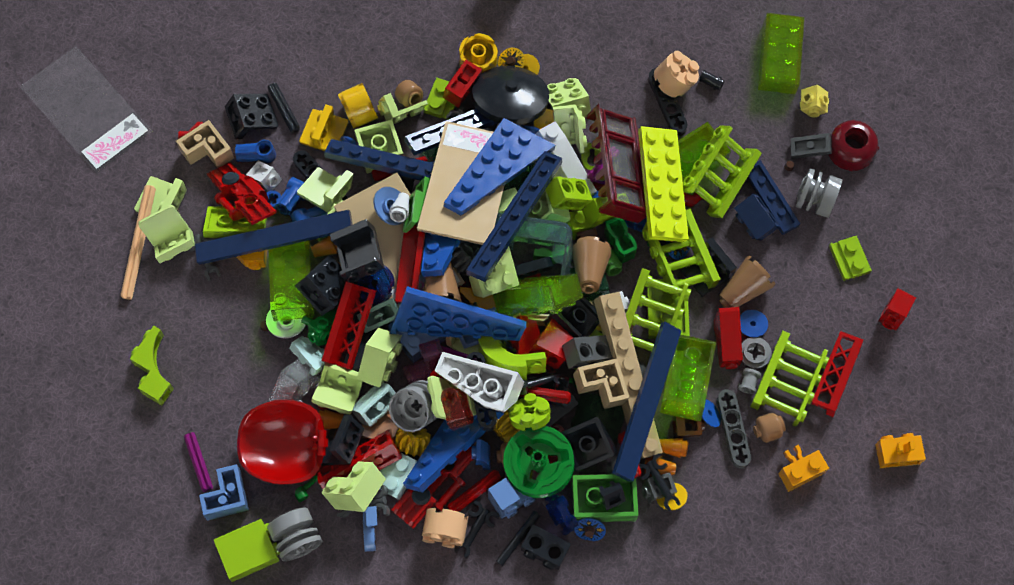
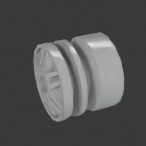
[796,168,842,218]
[389,380,437,432]
[267,507,323,561]

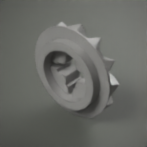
[742,337,772,369]

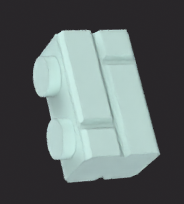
[352,383,396,428]

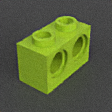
[545,176,593,211]

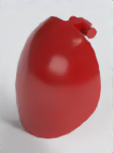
[237,400,328,484]

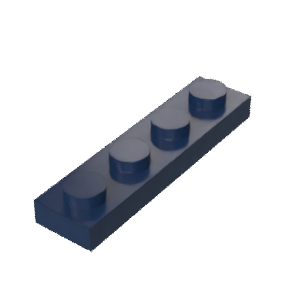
[747,160,800,235]

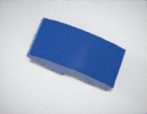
[471,439,491,470]

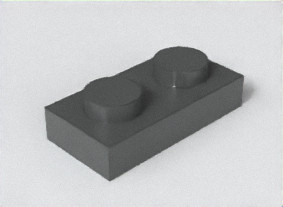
[791,133,832,159]

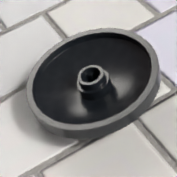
[472,66,549,125]

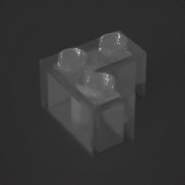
[268,359,321,402]

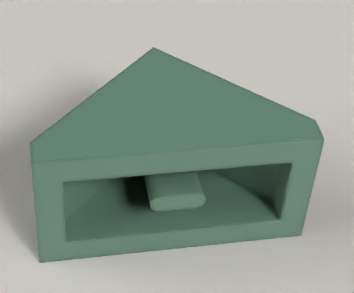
[357,298,398,333]

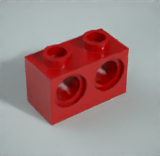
[443,59,482,108]
[878,288,916,330]

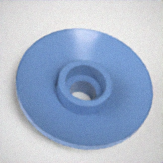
[373,187,403,225]

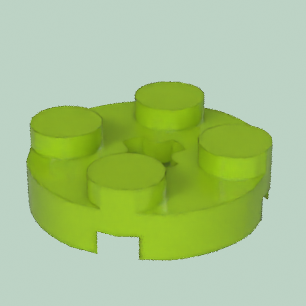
[508,393,551,431]

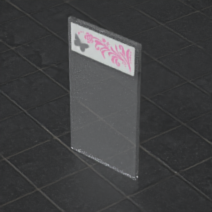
[20,46,153,174]

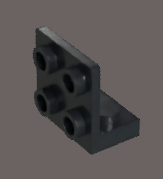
[224,94,278,139]
[680,237,737,297]
[295,255,357,316]
[321,415,365,465]

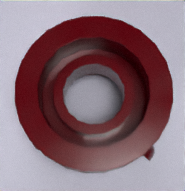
[828,120,880,171]

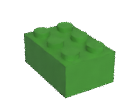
[571,474,638,522]

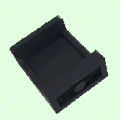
[330,219,384,283]

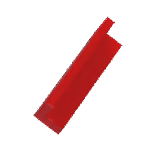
[395,225,425,304]
[321,282,376,370]
[811,331,864,417]
[317,430,402,490]

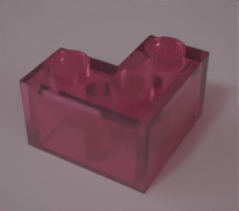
[403,339,444,385]

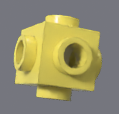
[800,85,829,117]

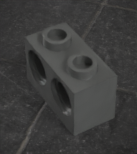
[562,335,612,369]

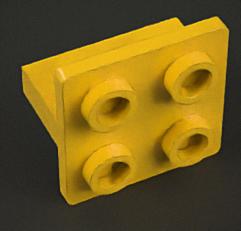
[299,104,349,151]

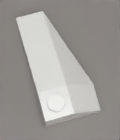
[531,121,597,195]
[435,352,524,412]

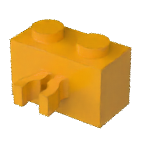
[875,433,926,468]
[778,444,829,492]

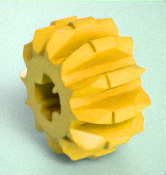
[493,410,520,443]
[395,428,431,457]

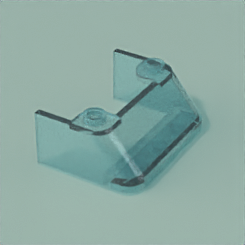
[495,213,572,286]

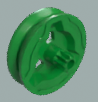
[503,426,574,498]

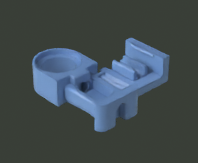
[363,506,377,552]

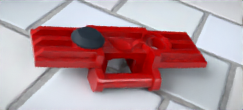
[207,162,277,225]
[391,446,473,529]

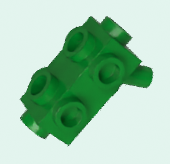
[301,307,354,346]

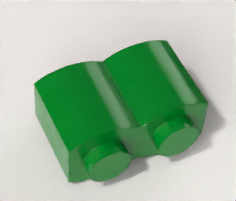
[604,217,637,263]

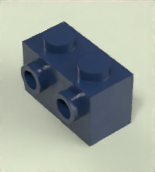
[734,194,780,241]

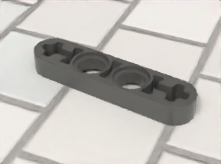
[717,389,751,468]

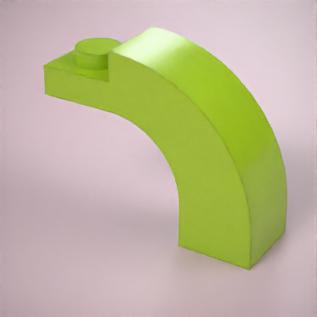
[478,336,546,381]

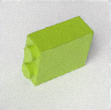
[214,519,281,582]

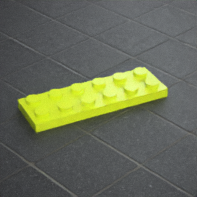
[638,126,689,242]

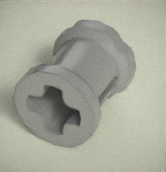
[738,368,761,395]

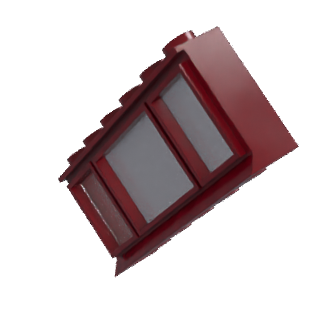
[586,103,647,223]

